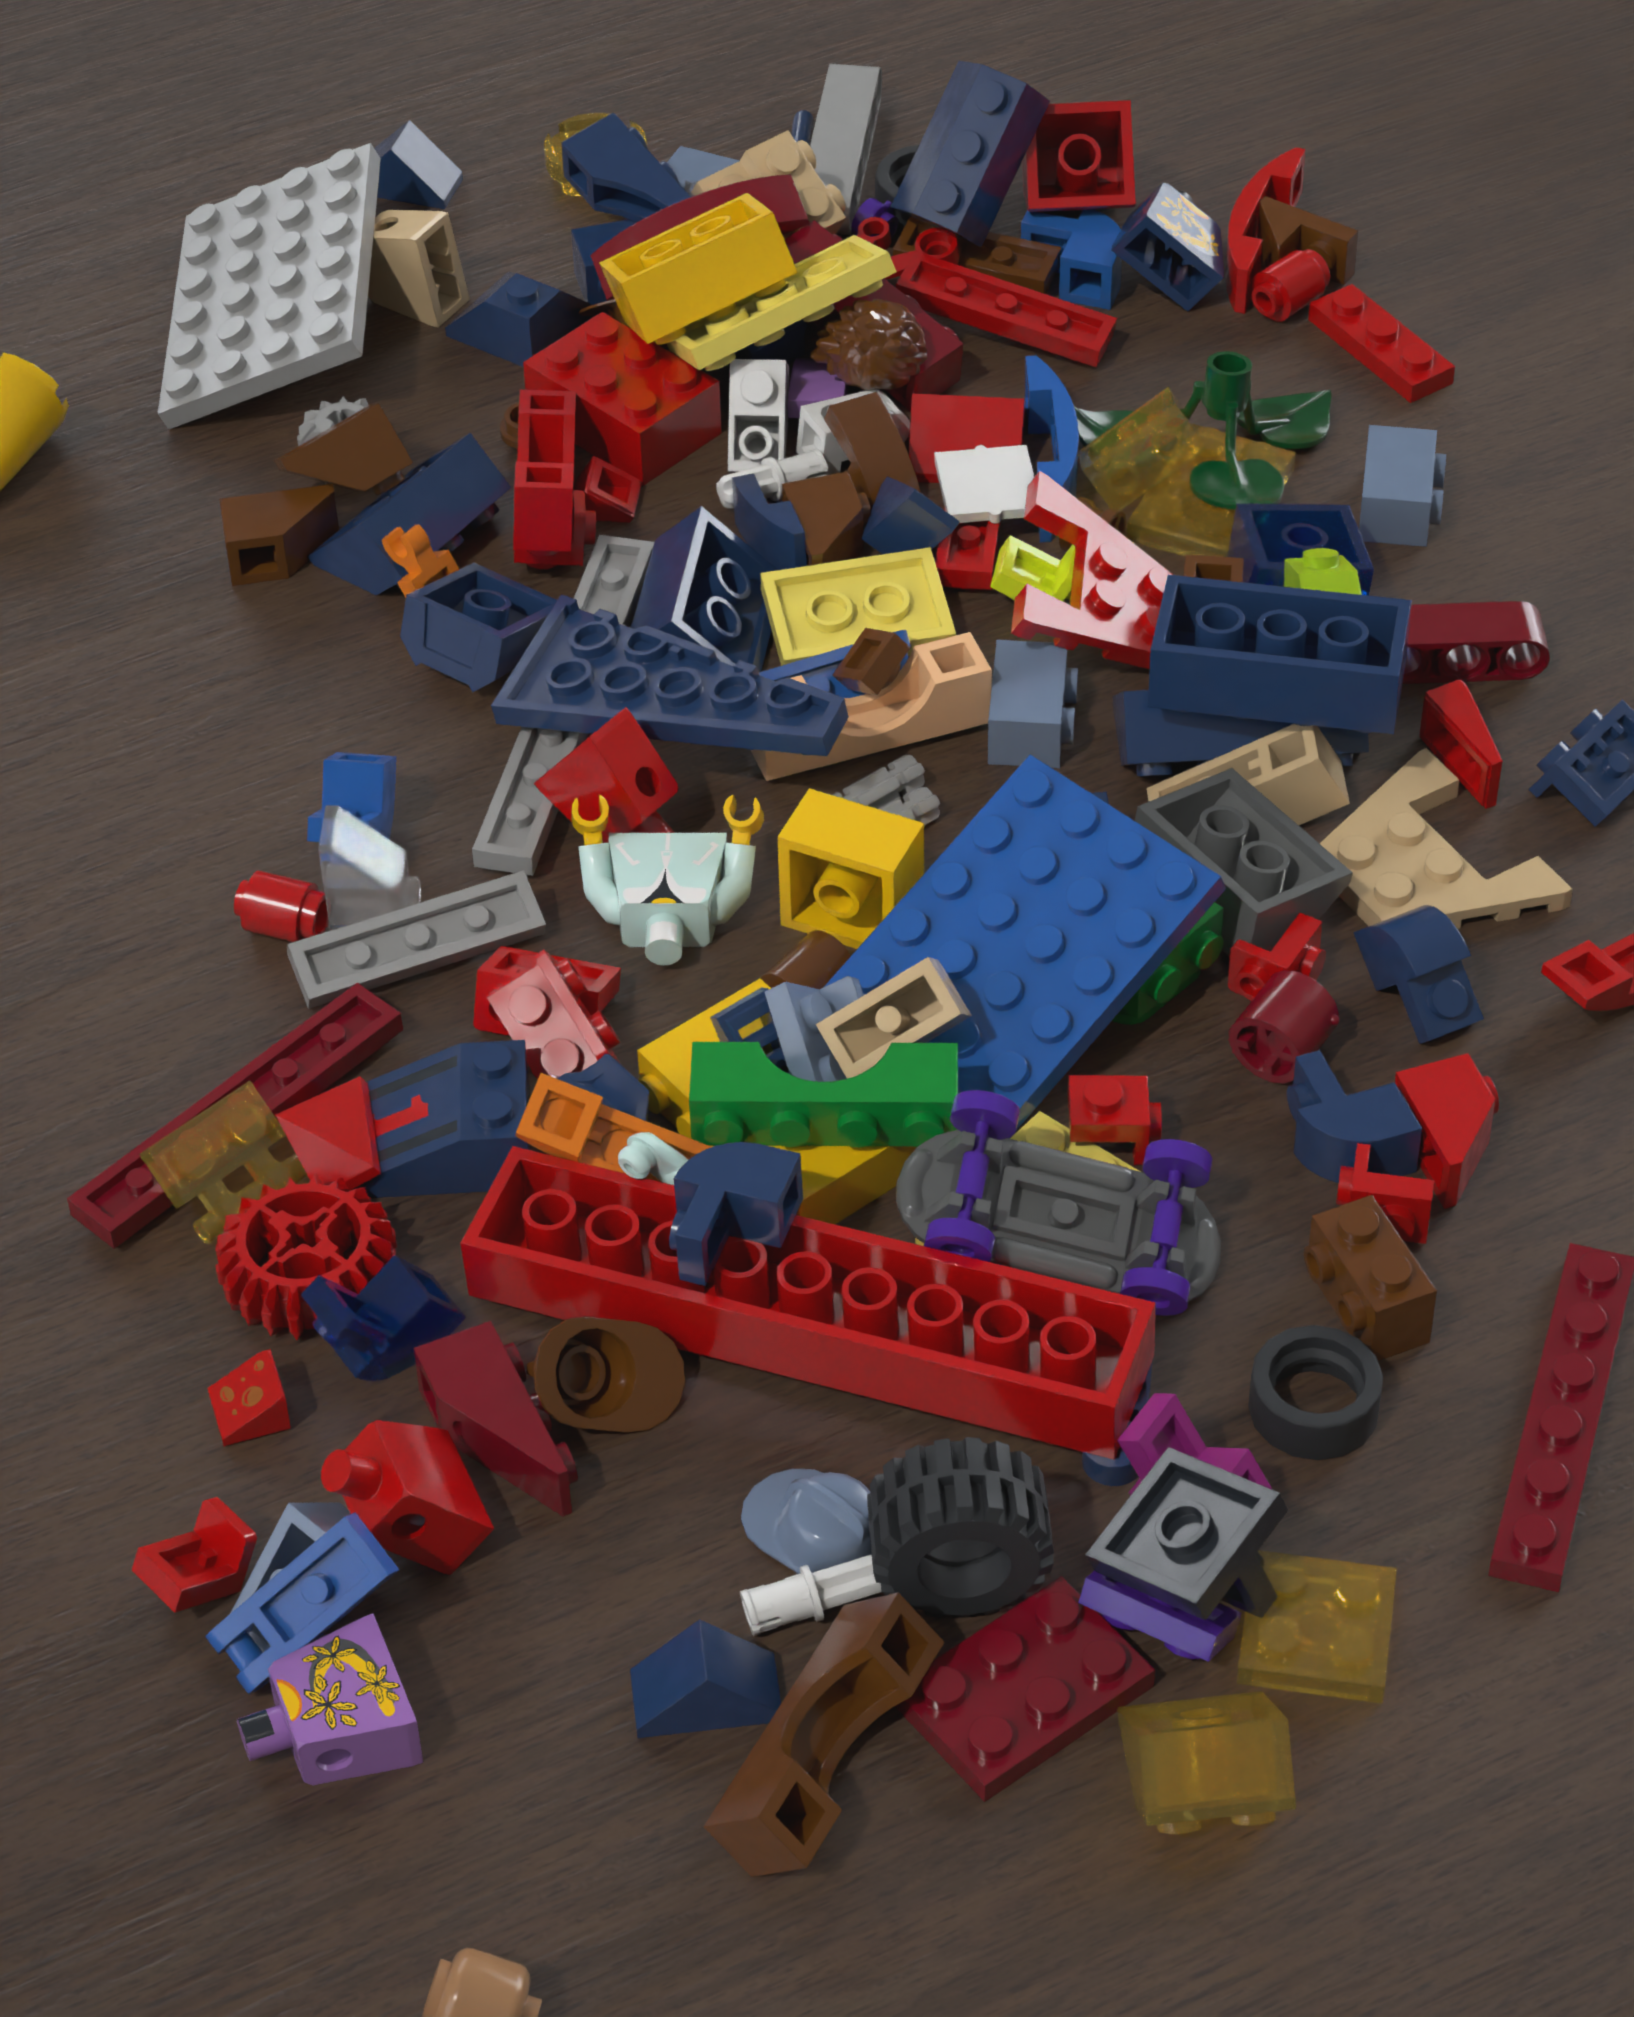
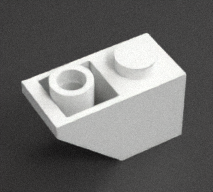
[728,359,790,472]

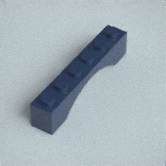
[561,112,807,364]

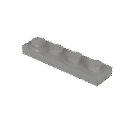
[287,870,546,1009]

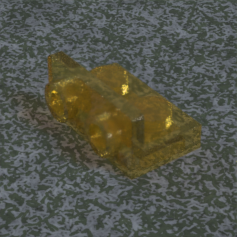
[1078,386,1206,511]

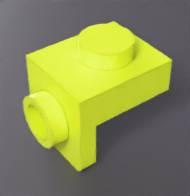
[990,535,1075,601]

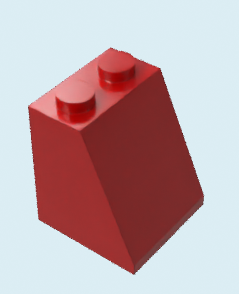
[1022,100,1136,212]

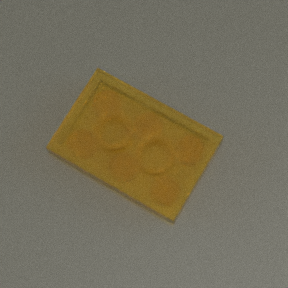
[1126,423,1296,558]

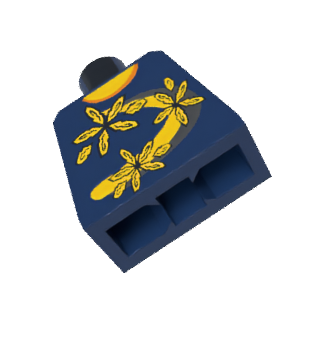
[1111,183,1224,312]

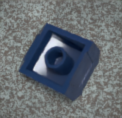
[400,563,557,692]

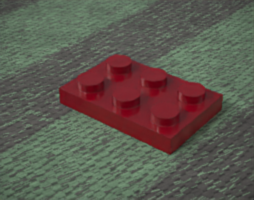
[894,1576,1155,1802]

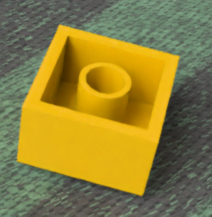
[778,788,924,949]

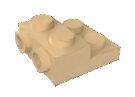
[691,130,846,239]

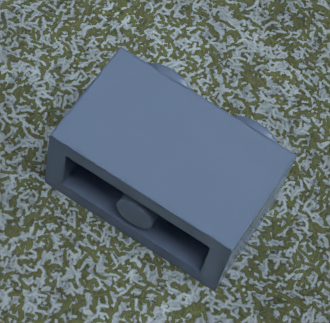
[1358,425,1446,547]
[988,640,1078,768]

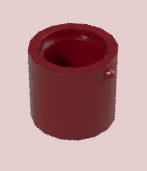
[1228,970,1340,1084]

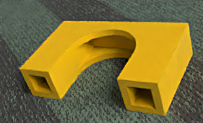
[637,978,917,1224]

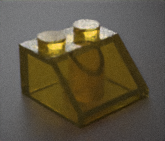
[1117,1691,1296,1834]

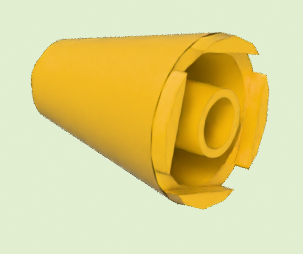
[0,353,69,491]

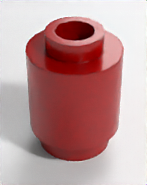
[1251,249,1330,322]
[234,870,331,942]

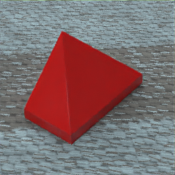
[275,1076,381,1191]

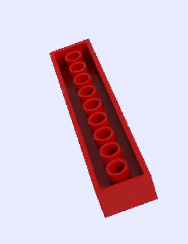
[460,1146,1156,1460]

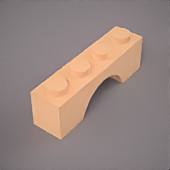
[751,632,992,781]

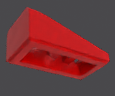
[1419,680,1503,809]

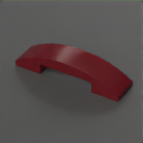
[590,174,810,301]

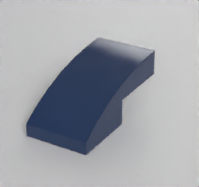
[732,473,807,570]

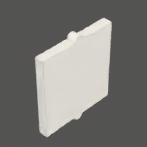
[934,445,1034,524]

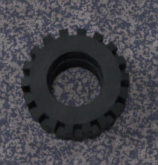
[867,1437,1054,1618]

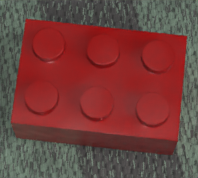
[523,312,722,486]

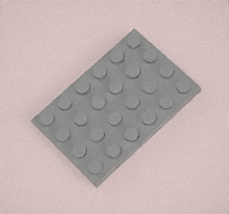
[158,143,381,429]

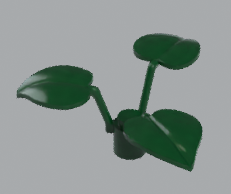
[1074,351,1332,510]

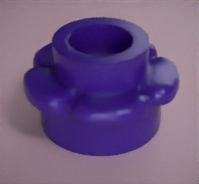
[851,198,899,239]

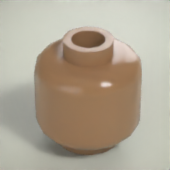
[421,1947,542,2017]

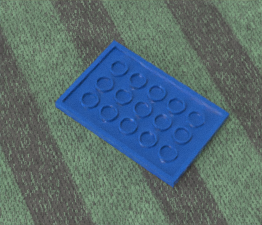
[824,754,1226,1139]

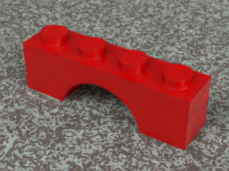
[513,390,576,556]

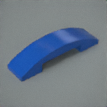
[1024,355,1079,542]

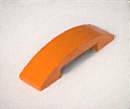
[515,1073,711,1182]

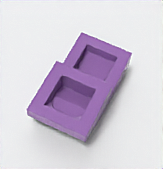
[788,358,849,418]

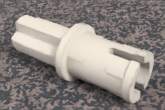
[716,449,828,509]
[740,1555,882,1636]

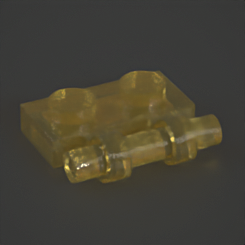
[139,1081,308,1244]

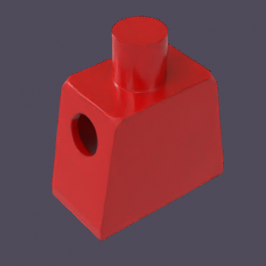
[533,707,678,843]
[321,1420,494,1575]

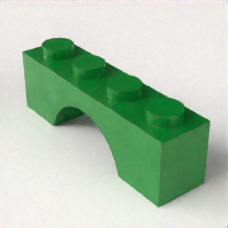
[689,1042,958,1147]

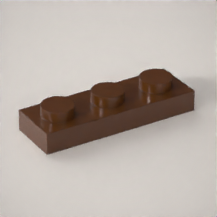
[893,217,1061,294]

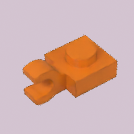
[382,524,460,598]

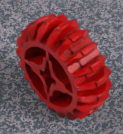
[215,1173,398,1341]

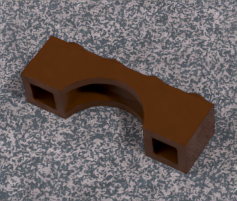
[703,1592,945,1877]

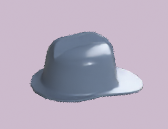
[741,1469,872,1574]

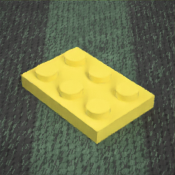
[761,547,956,666]

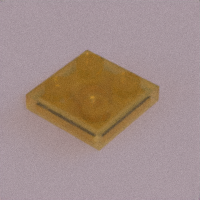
[1237,1550,1397,1704]

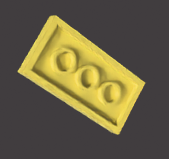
[666,235,897,371]

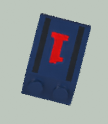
[352,1040,531,1198]

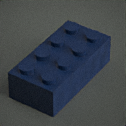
[1148,575,1412,734]

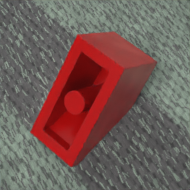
[1395,1053,1499,1209]

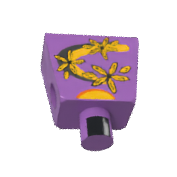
[237,1614,423,1785]

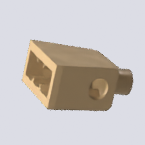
[368,210,470,328]

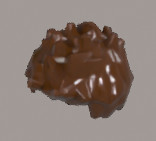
[811,299,928,390]

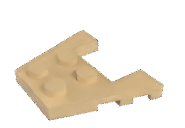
[1319,748,1573,929]

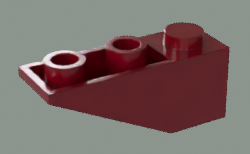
[414,1321,578,1517]

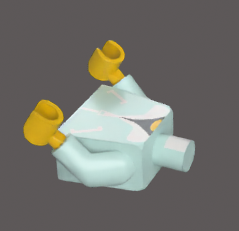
[571,795,764,965]

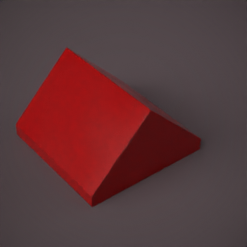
[909,394,1026,483]

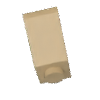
[816,957,972,1079]

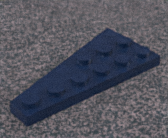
[491,594,849,756]

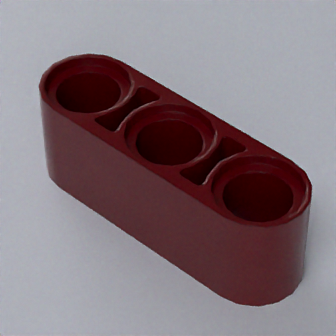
[1402,601,1550,684]

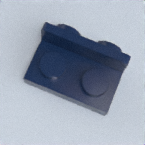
[1528,699,1634,827]

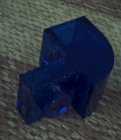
[301,1255,466,1381]

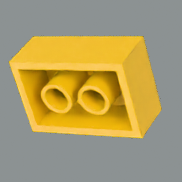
[599,193,798,344]

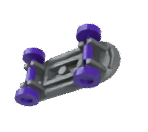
[896,1090,1221,1316]

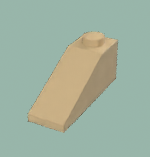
[1147,724,1350,825]

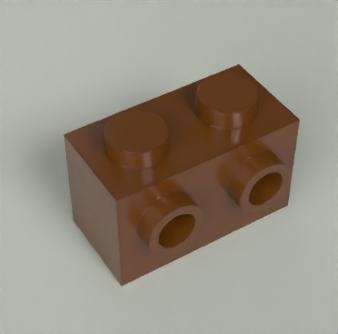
[1304,1195,1437,1361]

